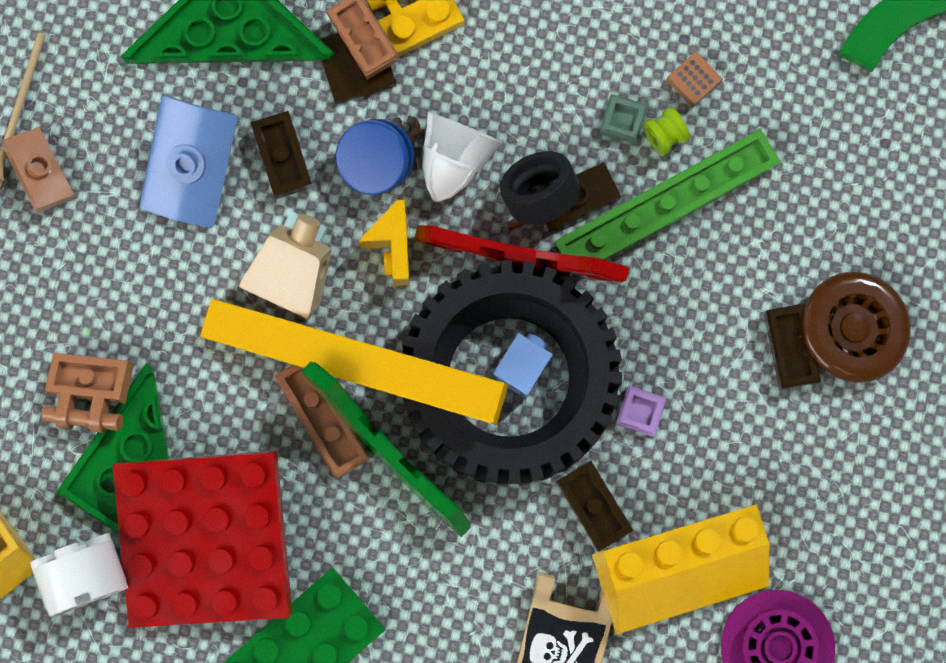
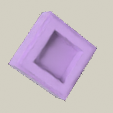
[615,385,667,437]

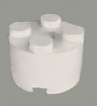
[30,533,128,617]

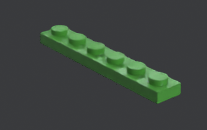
[554,129,781,278]

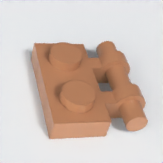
[42,353,134,433]

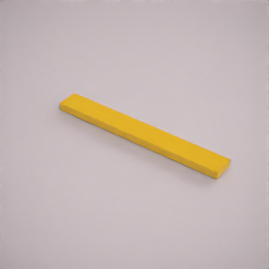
[200,299,509,425]

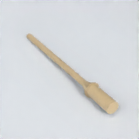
[0,33,45,190]

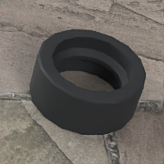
[499,151,580,225]

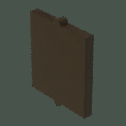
[320,33,397,105]

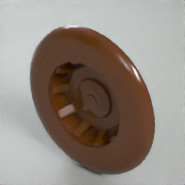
[802,272,911,382]

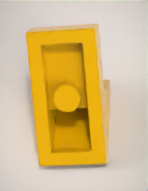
[359,200,410,287]

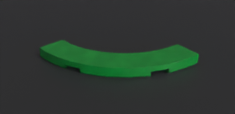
[837,0,946,72]
[301,361,471,537]

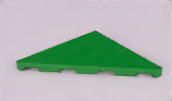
[121,0,334,64]
[56,363,170,534]

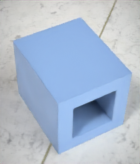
[492,333,553,399]

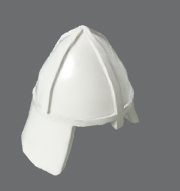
[422,112,503,202]

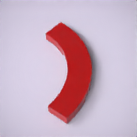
[414,225,629,283]

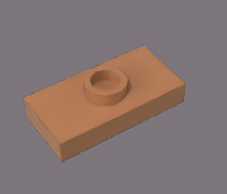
[326,0,401,80]
[2,127,74,214]

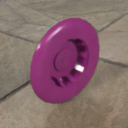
[721,590,835,663]

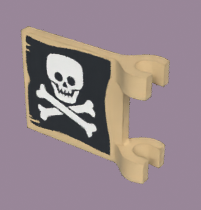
[517,572,612,663]

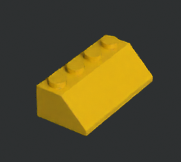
[592,504,770,634]

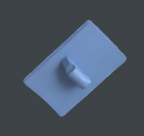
[140,96,237,228]

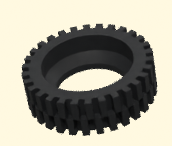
[402,260,622,486]

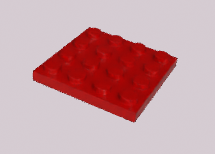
[113,451,293,628]

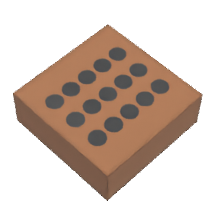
[666,51,723,108]

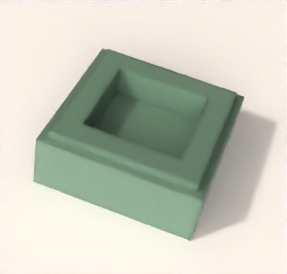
[599,94,648,145]

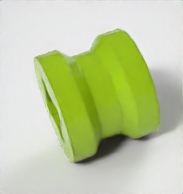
[642,107,691,157]

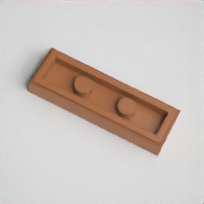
[274,365,371,480]

